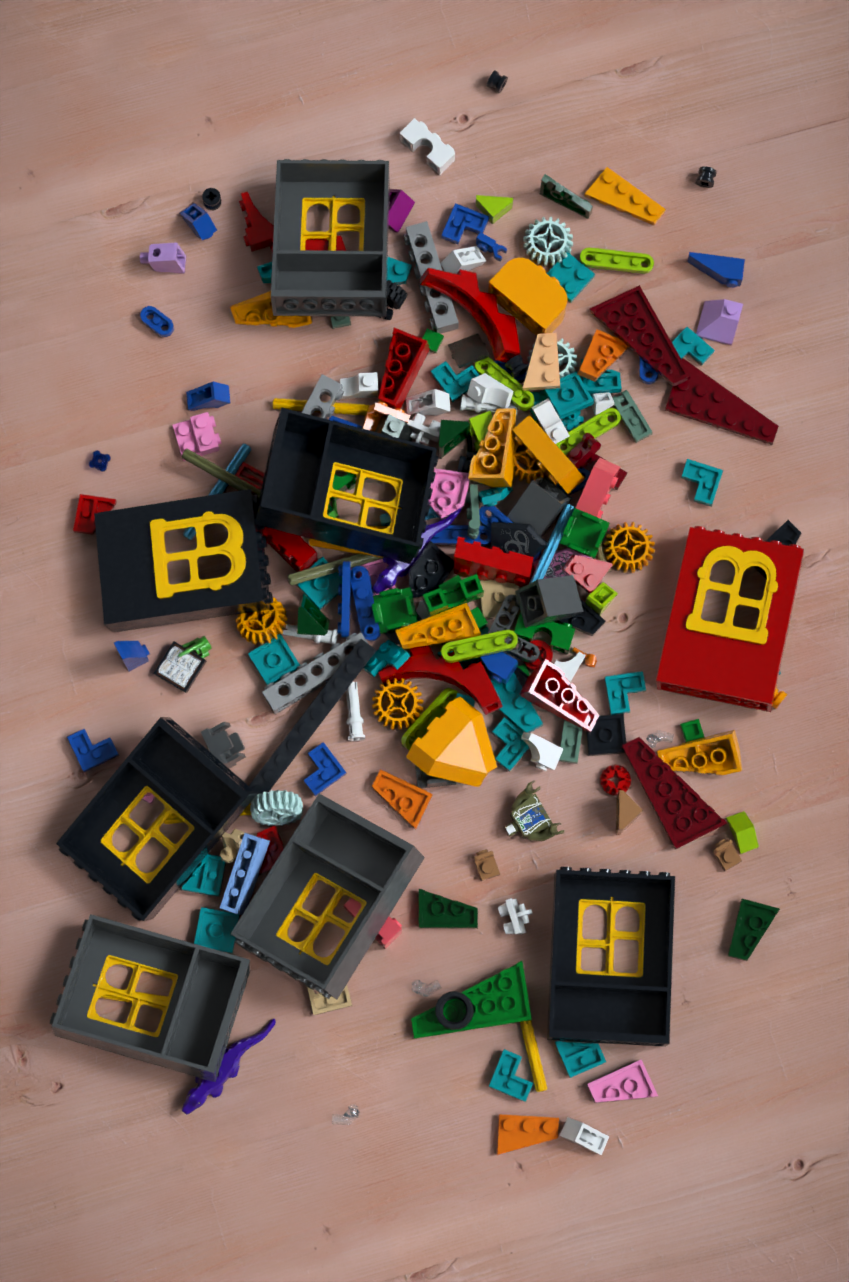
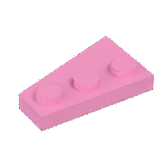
[587,1060,658,1103]

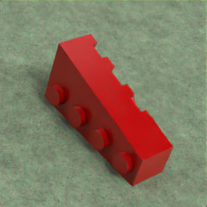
[378,328,430,409]
[263,527,318,572]
[454,536,533,586]

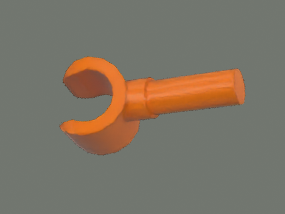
[572,647,597,668]

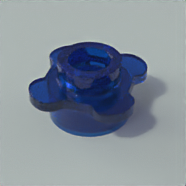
[89,450,111,472]

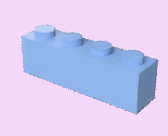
[220,833,270,915]

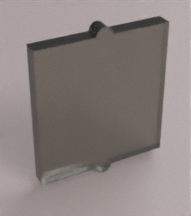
[448,333,490,368]

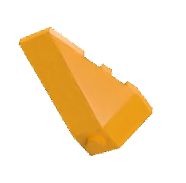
[230,291,312,328]
[468,408,516,487]
[657,730,742,775]

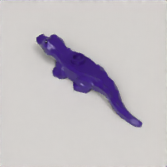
[373,508,461,594]
[182,1019,276,1115]

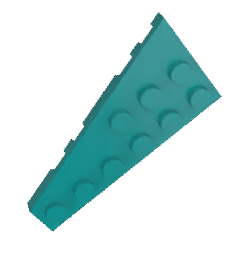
[437,626,543,733]

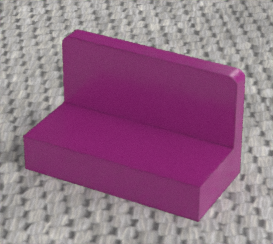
[389,189,415,232]

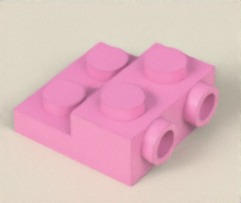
[173,412,222,461]

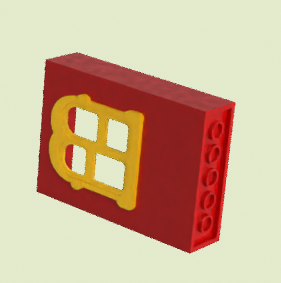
[656,526,804,712]

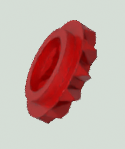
[523,640,553,670]
[600,764,631,796]

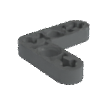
[488,595,540,663]

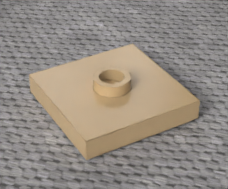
[480,580,521,619]

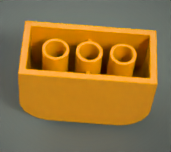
[488,258,567,336]

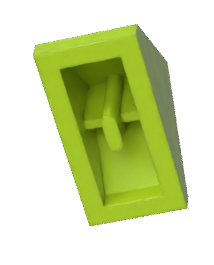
[476,195,513,224]
[585,582,618,616]
[726,811,759,854]

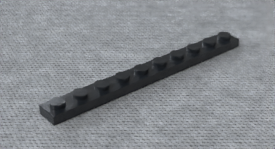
[249,639,376,796]

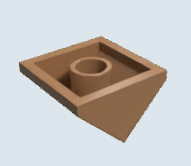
[616,790,643,835]

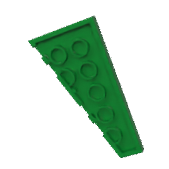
[411,961,532,1039]

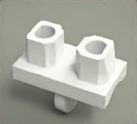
[407,413,441,445]
[498,898,533,934]

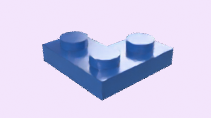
[441,203,489,244]
[67,729,119,772]
[304,742,347,797]

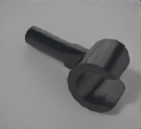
[466,436,477,459]

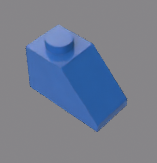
[180,203,217,241]

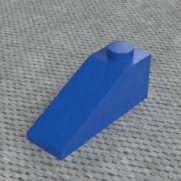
[687,252,745,288]
[114,641,150,672]
[478,652,518,685]

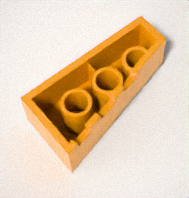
[512,415,585,494]

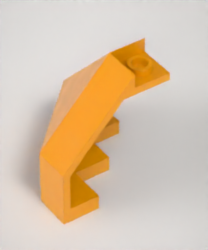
[406,697,497,787]

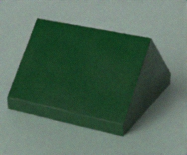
[439,420,470,459]
[297,594,330,636]

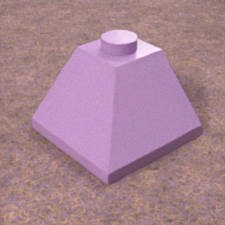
[696,299,743,346]

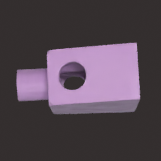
[140,243,186,273]

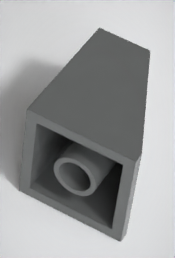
[507,476,572,537]
[515,575,583,628]

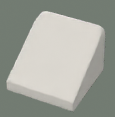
[591,392,614,415]

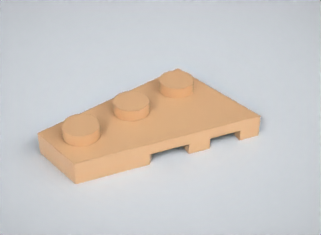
[523,333,560,391]

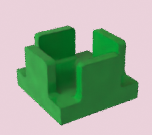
[560,508,610,558]
[372,587,418,634]

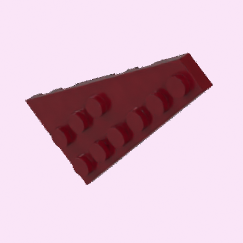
[590,285,690,387]
[665,358,779,445]
[621,737,727,850]

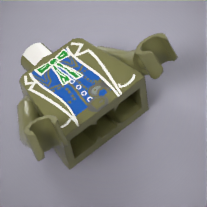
[504,781,564,841]

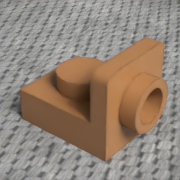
[713,839,742,871]
[474,849,500,881]

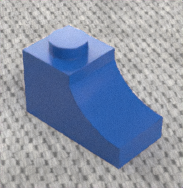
[186,381,230,411]

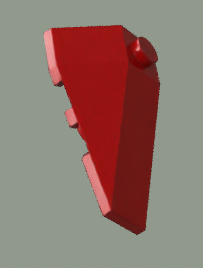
[519,659,599,732]

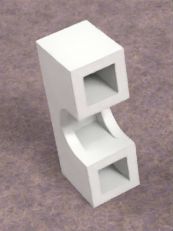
[400,118,455,175]

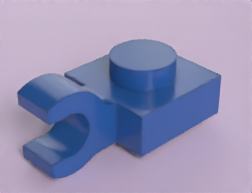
[476,232,507,261]

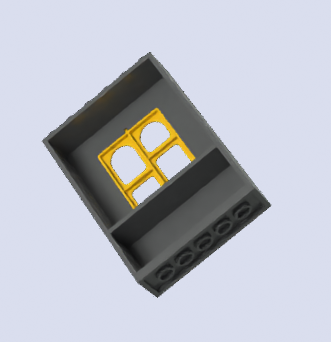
[271,159,390,317]
[231,793,425,1000]
[50,914,251,1082]

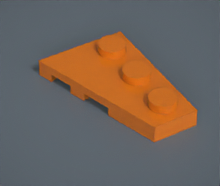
[578,329,629,382]
[372,769,433,830]
[497,1114,559,1155]

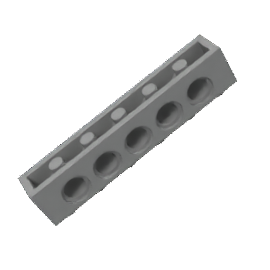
[403,221,459,334]
[302,374,344,419]
[262,632,367,715]

